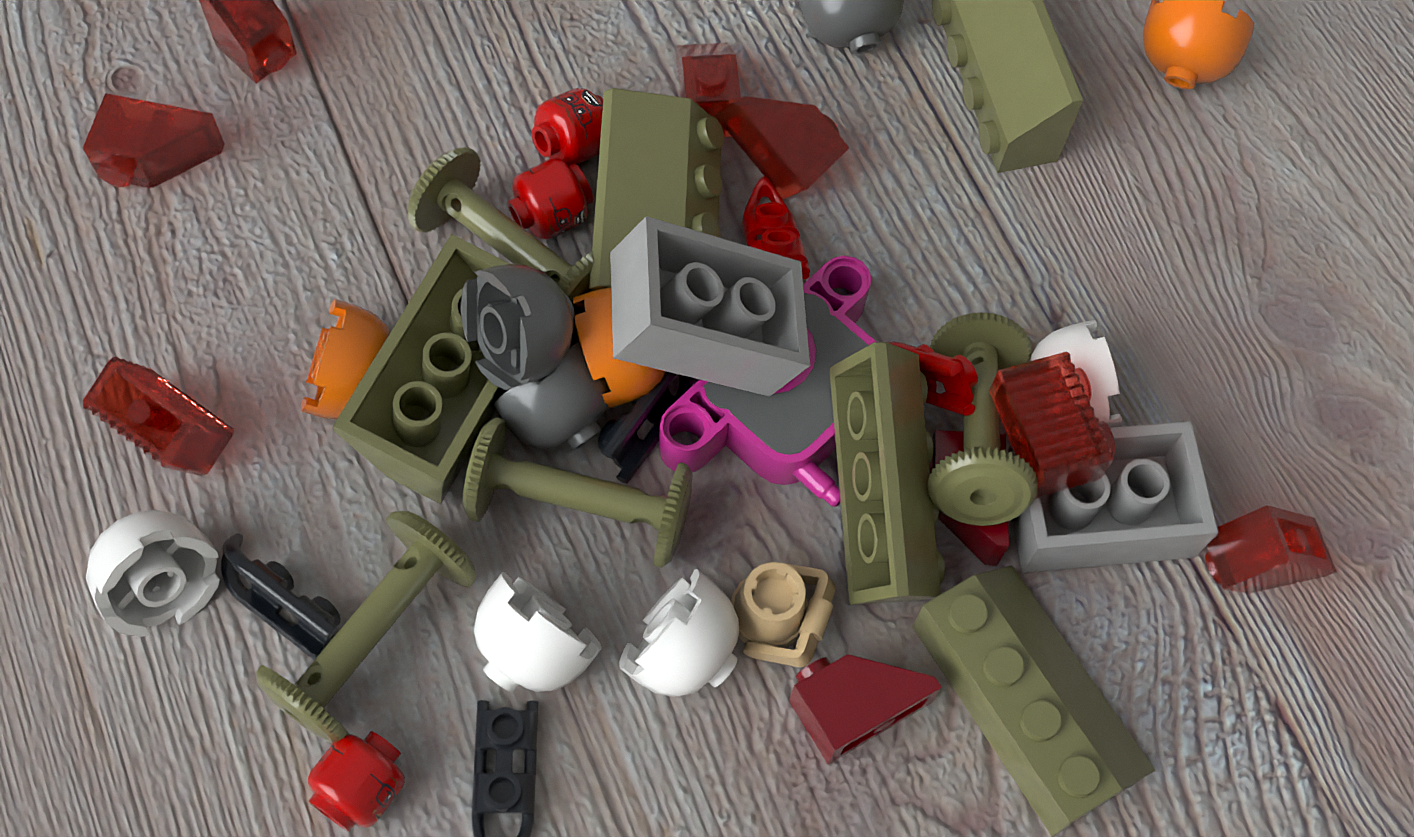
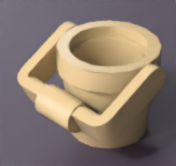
[731,562,836,667]

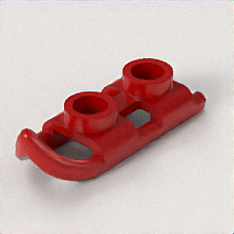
[742,176,810,279]
[887,341,978,416]

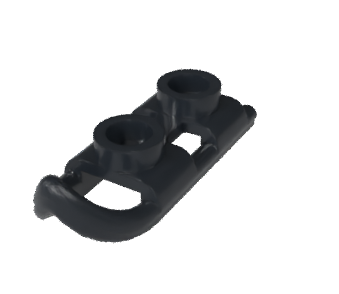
[598,371,694,484]
[221,533,341,660]
[471,700,539,837]

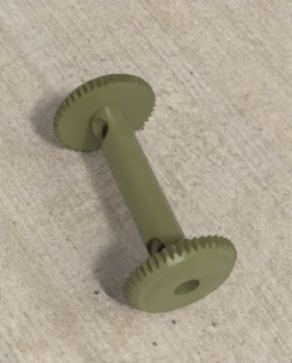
[408,147,594,329]
[928,312,1038,526]
[463,418,693,568]
[256,511,476,743]

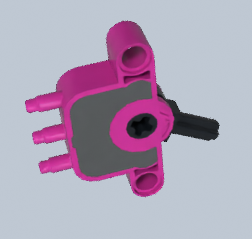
[659,256,876,507]

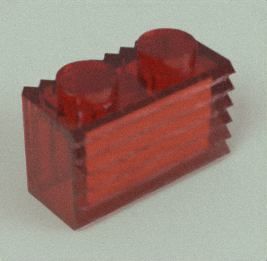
[989,351,1115,498]
[83,356,234,476]

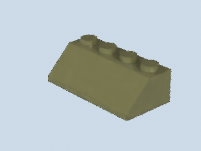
[932,0,1083,173]
[589,88,724,291]
[333,234,510,504]
[829,342,945,605]
[912,565,1155,837]

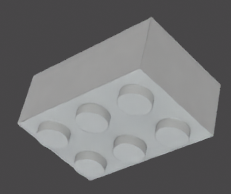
[610,216,810,397]
[1007,421,1218,573]

